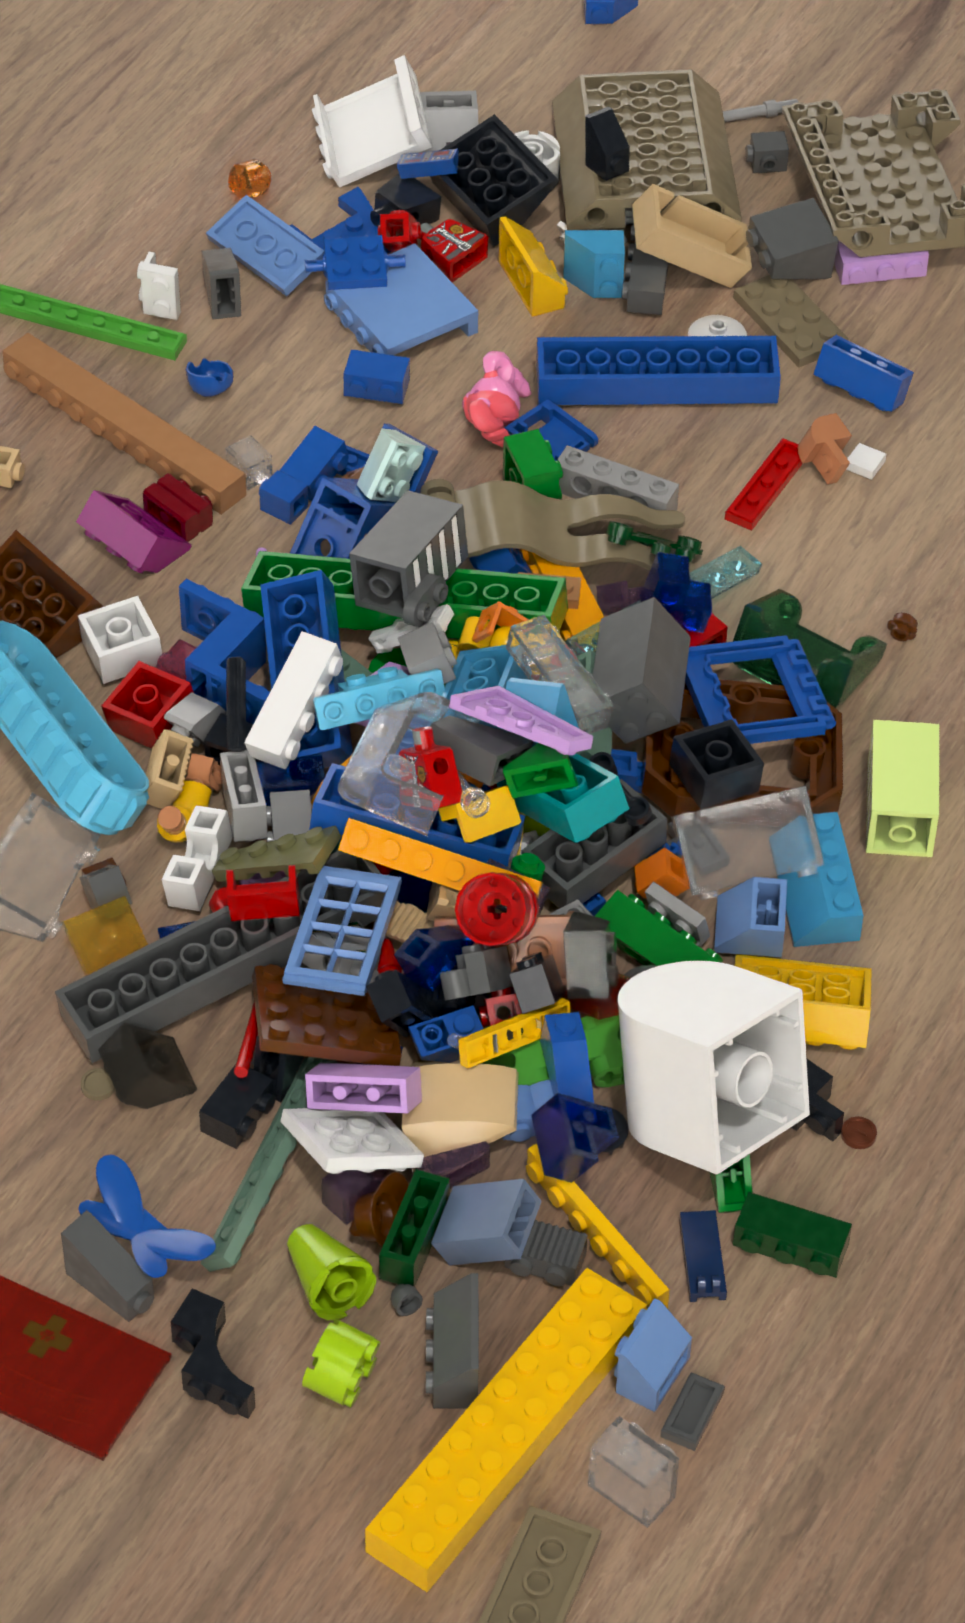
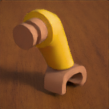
[157,753,222,843]

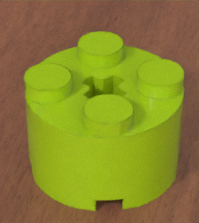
[302,1318,380,1408]

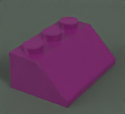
[76,490,192,574]

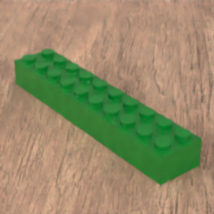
[241,551,568,642]

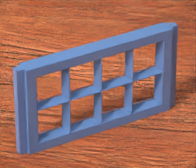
[283,866,402,996]

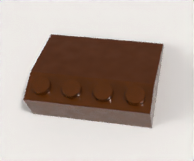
[0,530,104,658]

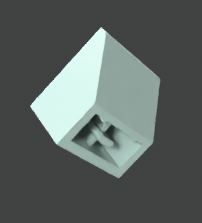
[356,428,426,502]

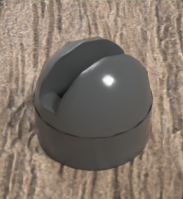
[390,1284,423,1316]

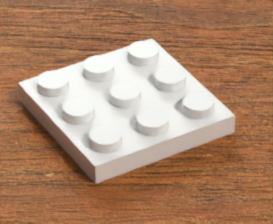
[280,1108,424,1174]

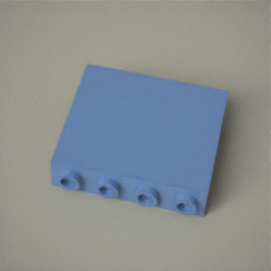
[324,244,478,355]

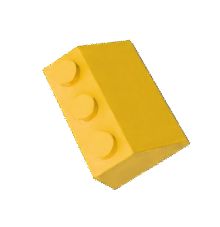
[499,216,568,317]

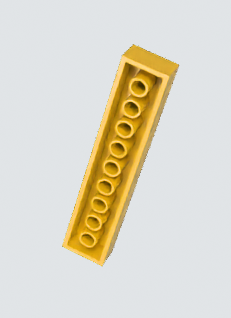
[365,1268,647,1592]

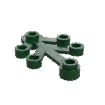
[606,521,703,562]

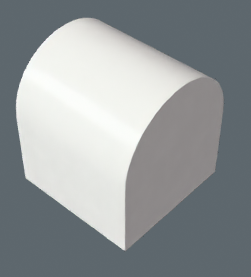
[618,961,810,1175]

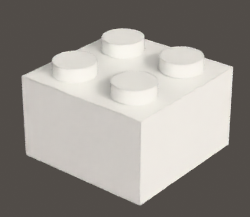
[78,596,164,684]

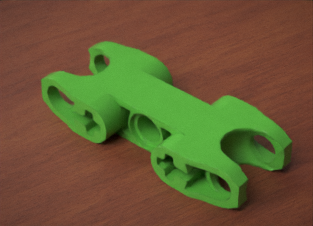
[480,1011,625,1088]

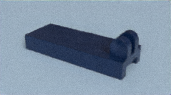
[679,1210,727,1302]

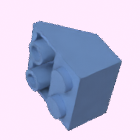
[714,877,787,957]
[614,1298,692,1412]

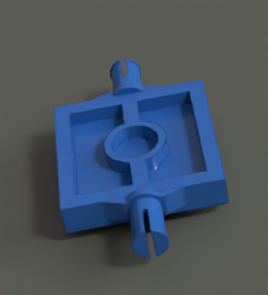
[305,235,406,290]

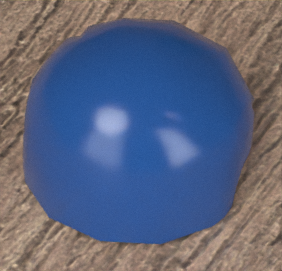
[185,358,234,397]

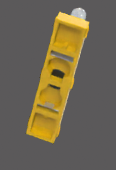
[447,998,571,1068]

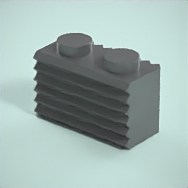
[505,1219,588,1286]

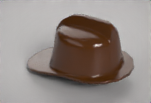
[349,1172,409,1247]

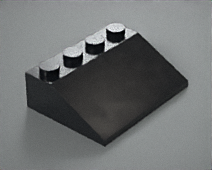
[430,114,559,247]

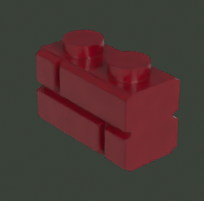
[143,473,213,542]

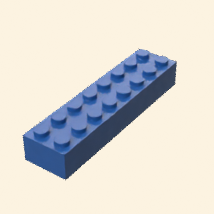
[536,336,781,405]

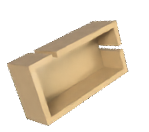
[632,184,752,288]

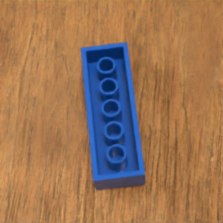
[260,570,353,775]
[309,763,526,871]

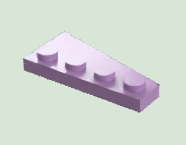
[449,686,594,755]

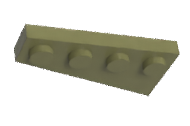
[212,825,342,882]

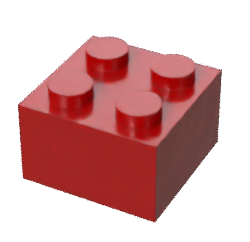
[101,661,194,749]

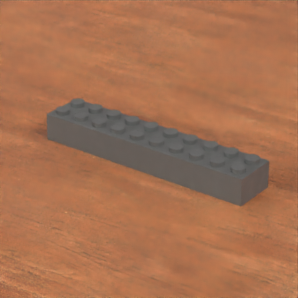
[55,850,394,1063]

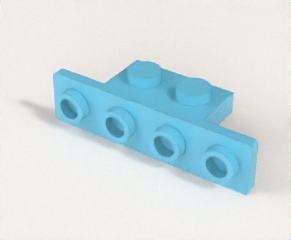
[313,667,445,730]

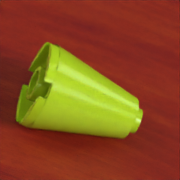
[287,1224,376,1320]

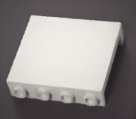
[312,55,432,188]

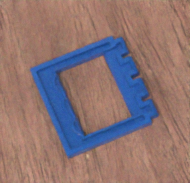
[685,635,836,744]

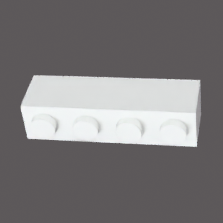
[244,631,343,770]

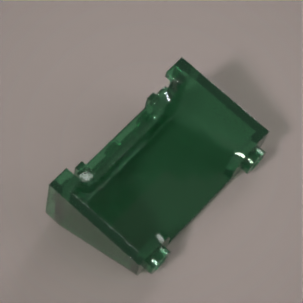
[733,589,887,709]

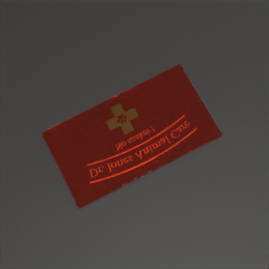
[0,1275,172,1461]

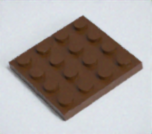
[252,964,402,1066]

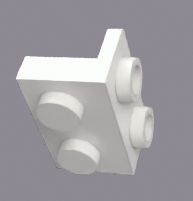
[137,252,181,320]

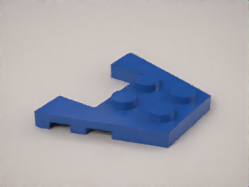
[289,187,391,254]

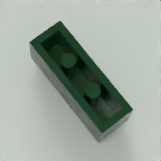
[379,1169,450,1287]
[733,1192,852,1278]

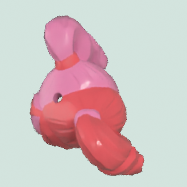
[462,351,531,447]

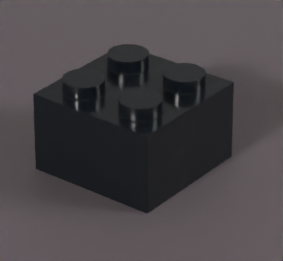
[669,719,764,809]

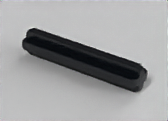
[226,657,246,752]

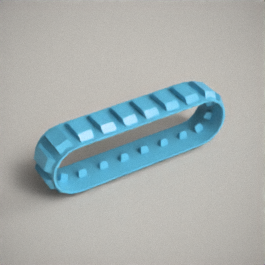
[0,621,149,835]

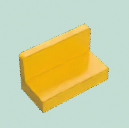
[438,785,521,843]

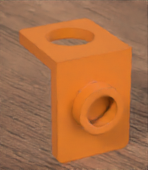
[472,601,533,643]

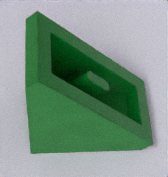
[503,743,578,798]
[709,1154,753,1213]

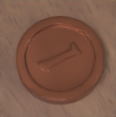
[841,1116,877,1149]

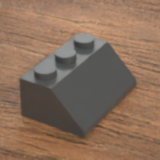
[426,1273,479,1409]

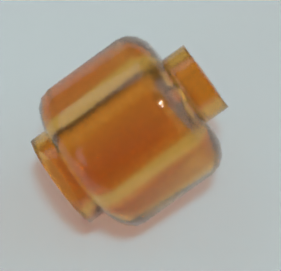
[228,159,271,199]

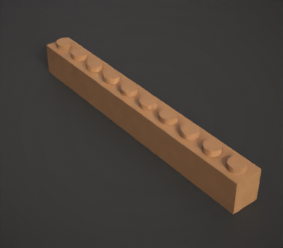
[2,333,247,515]

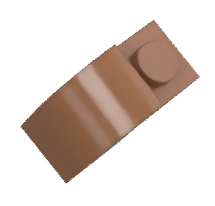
[798,413,852,485]

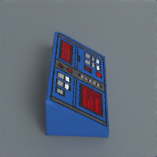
[397,148,459,179]

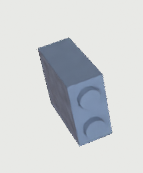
[431,1179,542,1265]

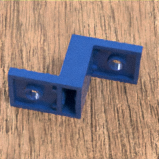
[290,423,438,559]
[179,579,270,724]

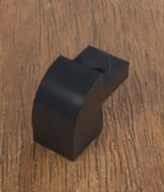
[791,1058,844,1142]

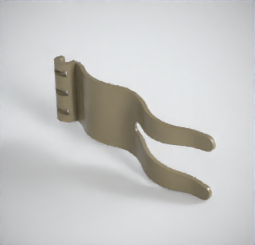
[420,479,695,578]

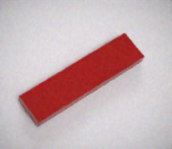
[725,438,803,531]

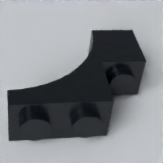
[171,1288,255,1419]

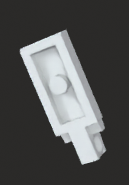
[368,604,454,654]

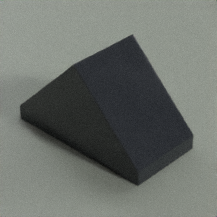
[253,1036,304,1103]

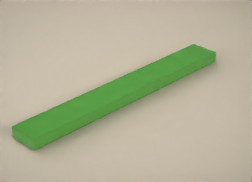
[0,284,187,361]

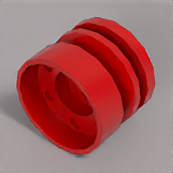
[455,872,539,946]

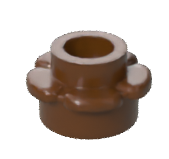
[887,612,918,641]

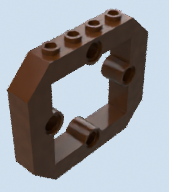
[642,679,843,830]

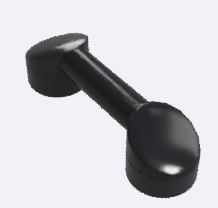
[589,752,652,826]

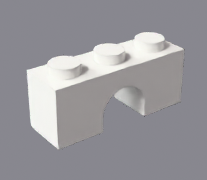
[162,805,233,911]

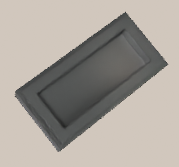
[661,1372,725,1451]

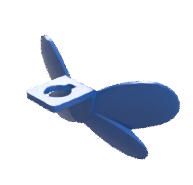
[78,1155,216,1278]

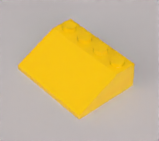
[735,954,872,1050]

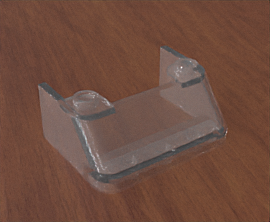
[338,692,480,836]

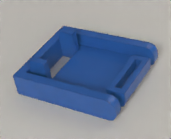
[504,399,598,461]

